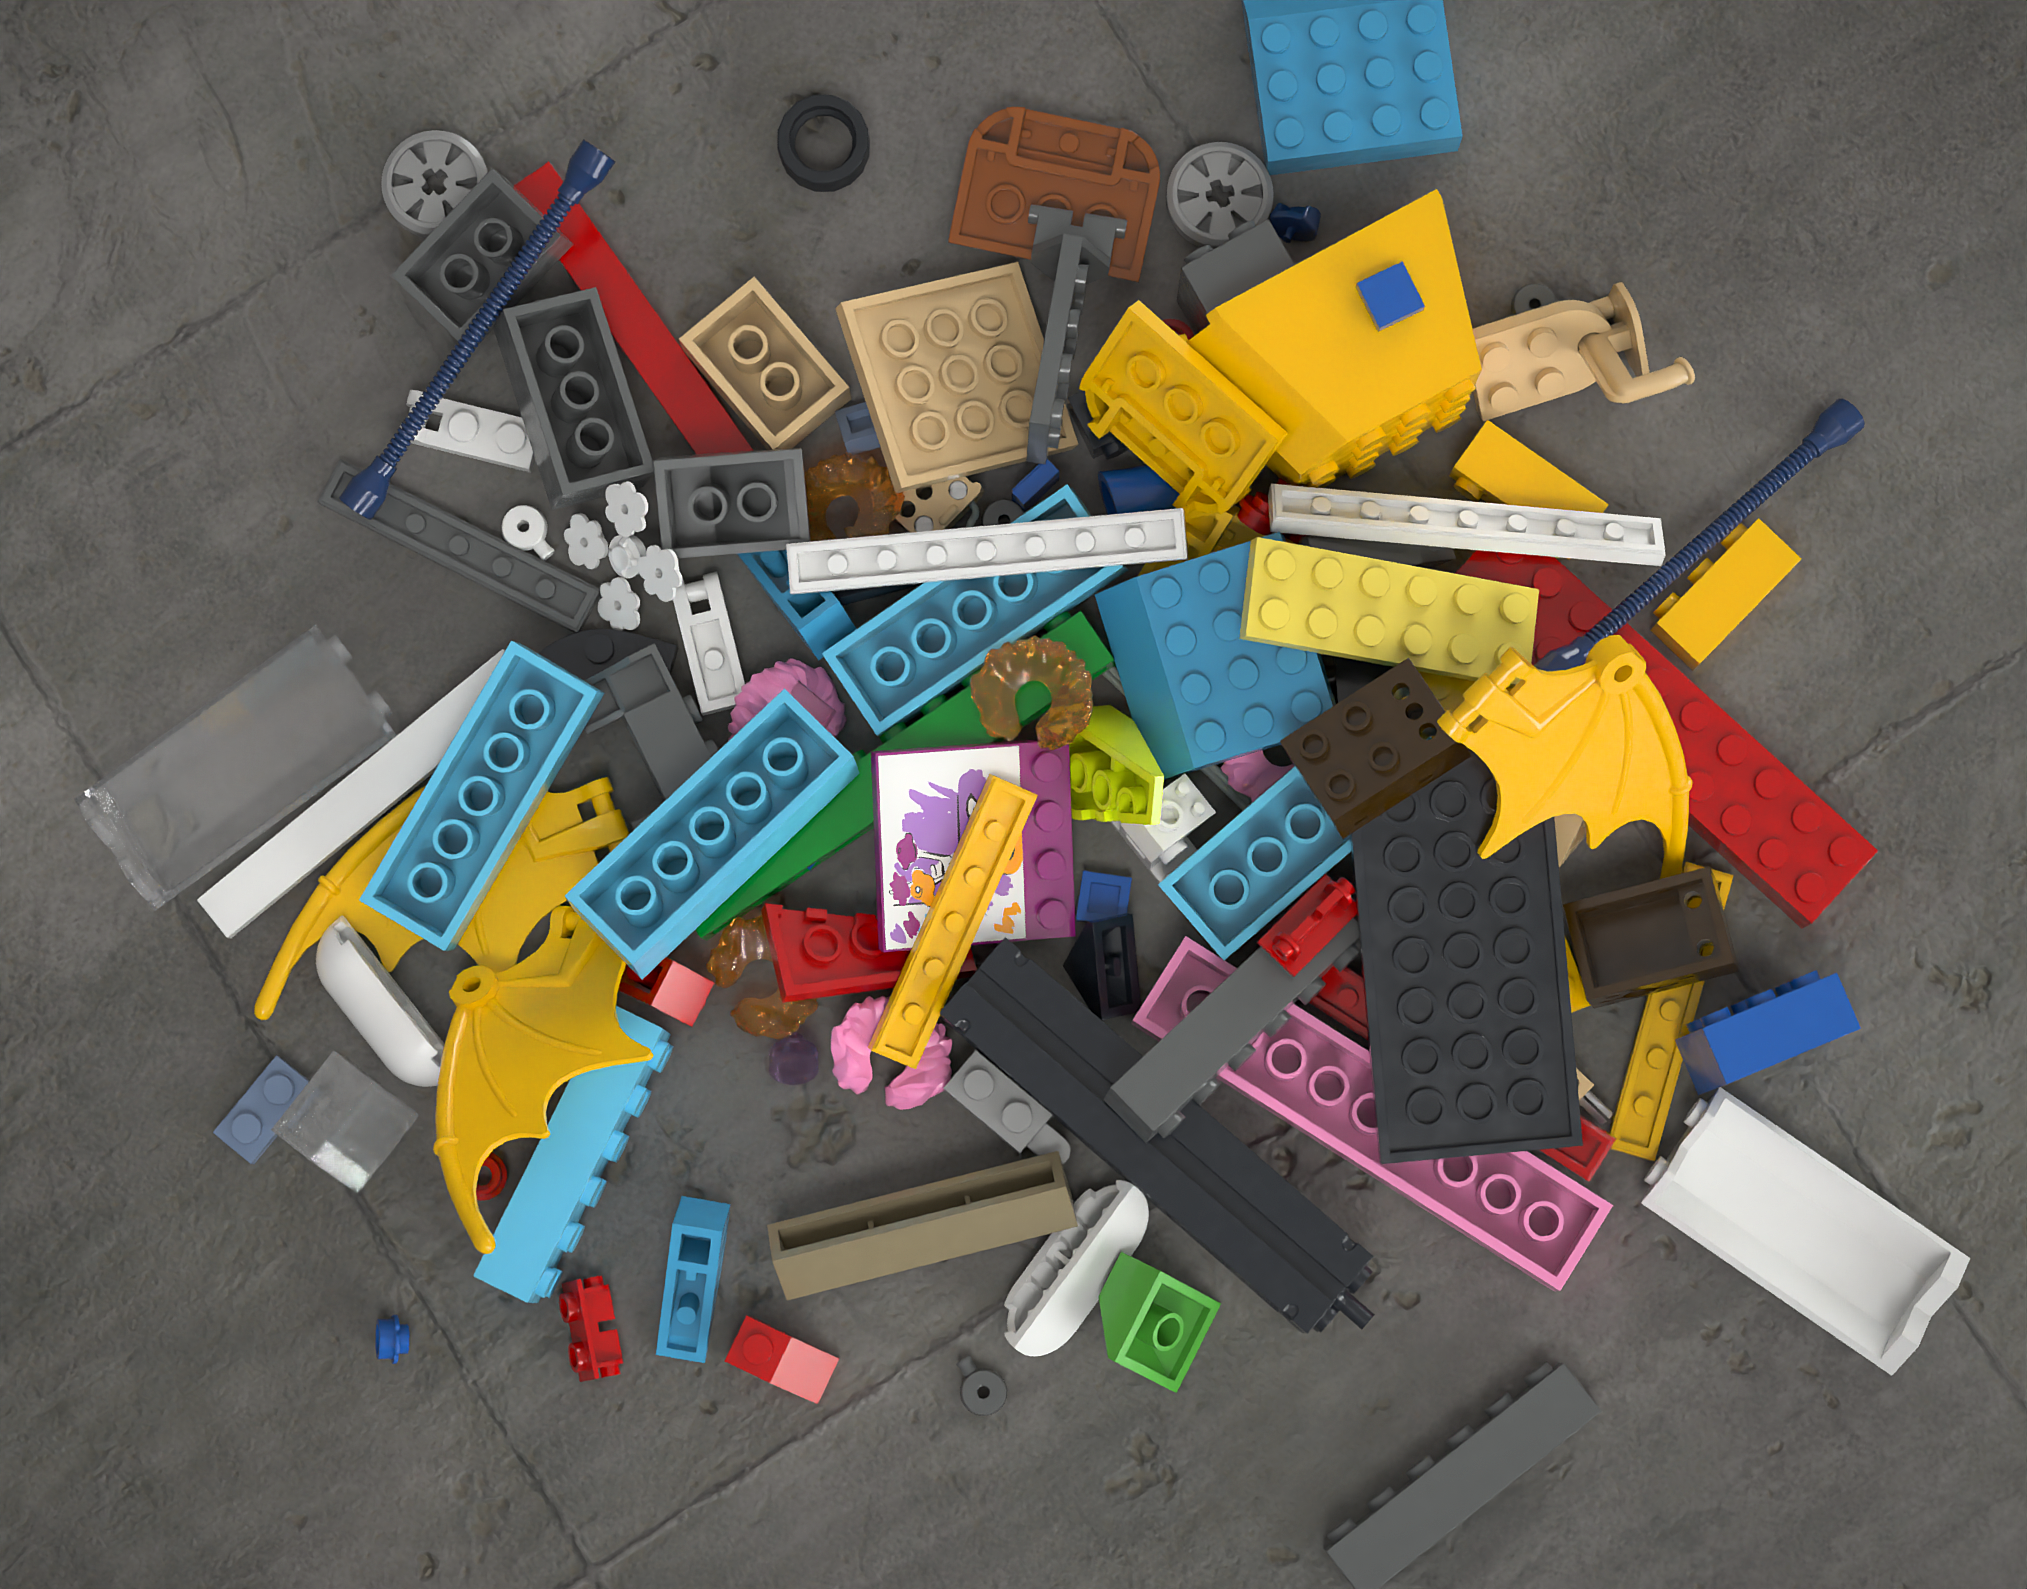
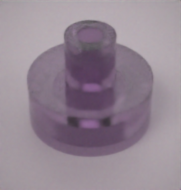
[769,1032,819,1085]

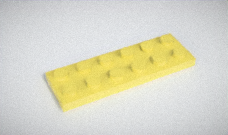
[1239,537,1539,688]

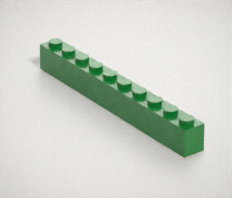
[695,611,1115,941]

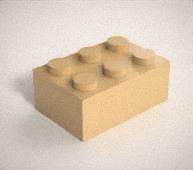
[679,277,852,450]

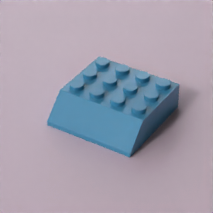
[1241,0,1463,175]
[1095,532,1336,780]

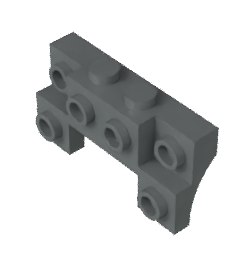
[584,643,718,830]

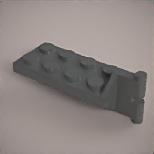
[1026,204,1128,465]

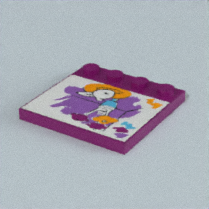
[871,738,1076,952]

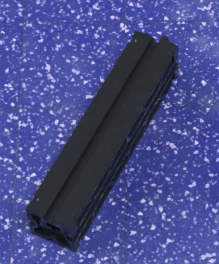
[939,937,1375,1334]

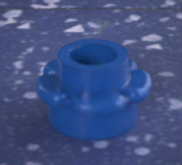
[375,1315,409,1364]

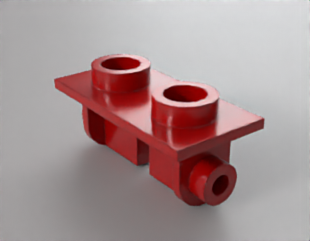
[1257,874,1357,977]
[559,1275,624,1382]

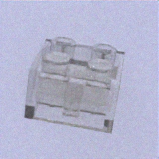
[271,1051,420,1193]

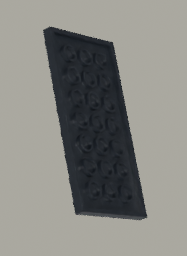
[1350,748,1583,1164]

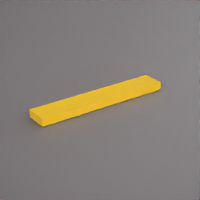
[868,774,1038,1069]
[1609,862,1734,1162]

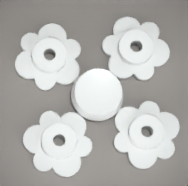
[564,481,683,631]

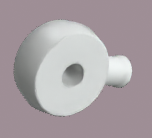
[501,505,555,561]

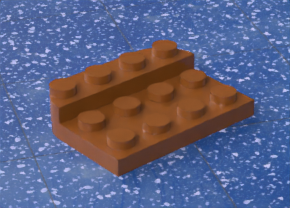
[948,107,1160,283]

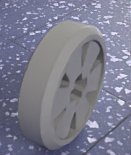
[381,130,488,238]
[1166,142,1273,249]

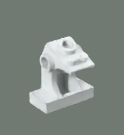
[1110,774,1216,883]

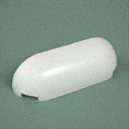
[316,915,444,1087]
[1004,1180,1149,1356]

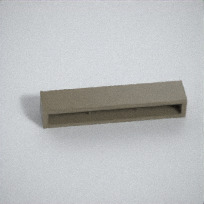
[767,1151,1078,1300]

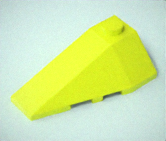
[1056,705,1164,825]

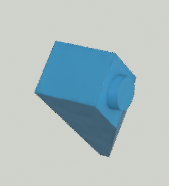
[737,550,856,661]
[656,1196,731,1363]

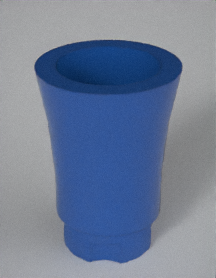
[1098,464,1179,515]

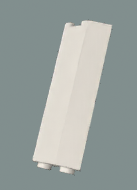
[1641,1087,1970,1376]

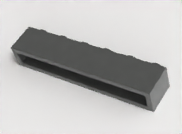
[1104,919,1361,1143]
[1323,1361,1602,1589]

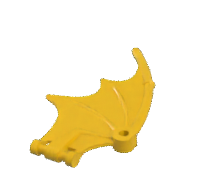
[1437,635,1692,879]
[254,777,629,1020]
[433,906,654,1254]

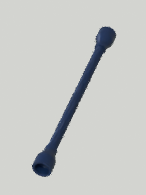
[339,139,616,520]
[1533,399,1865,672]

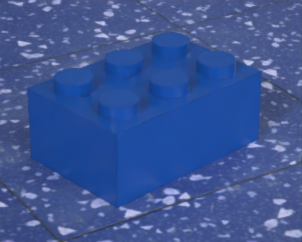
[1675,970,1861,1095]

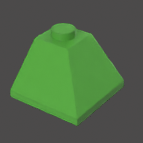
[1099,1252,1221,1393]

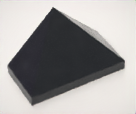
[1063,913,1141,1020]

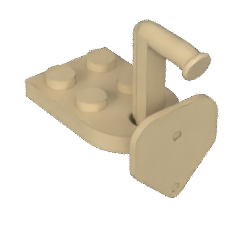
[1473,282,1695,421]

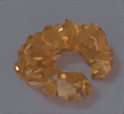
[804,452,905,542]
[970,636,1093,750]
[706,915,819,1039]

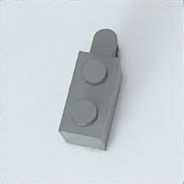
[943,1050,1070,1164]

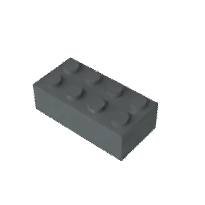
[493,287,655,510]

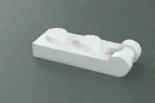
[400,390,535,473]
[673,571,745,716]

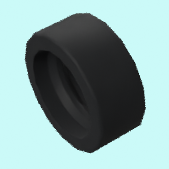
[777,95,870,192]

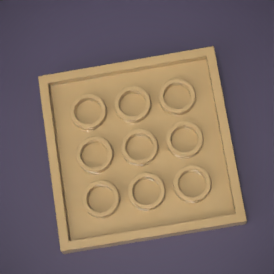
[835,262,1078,493]

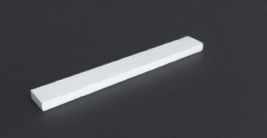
[1268,484,1666,566]
[786,508,1188,595]
[197,649,505,938]

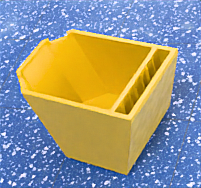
[1179,189,1482,488]

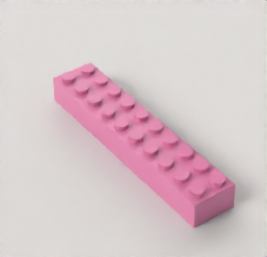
[1131,936,1613,1291]

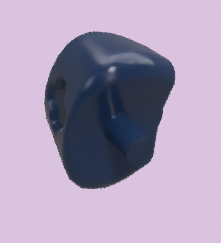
[1269,203,1321,243]

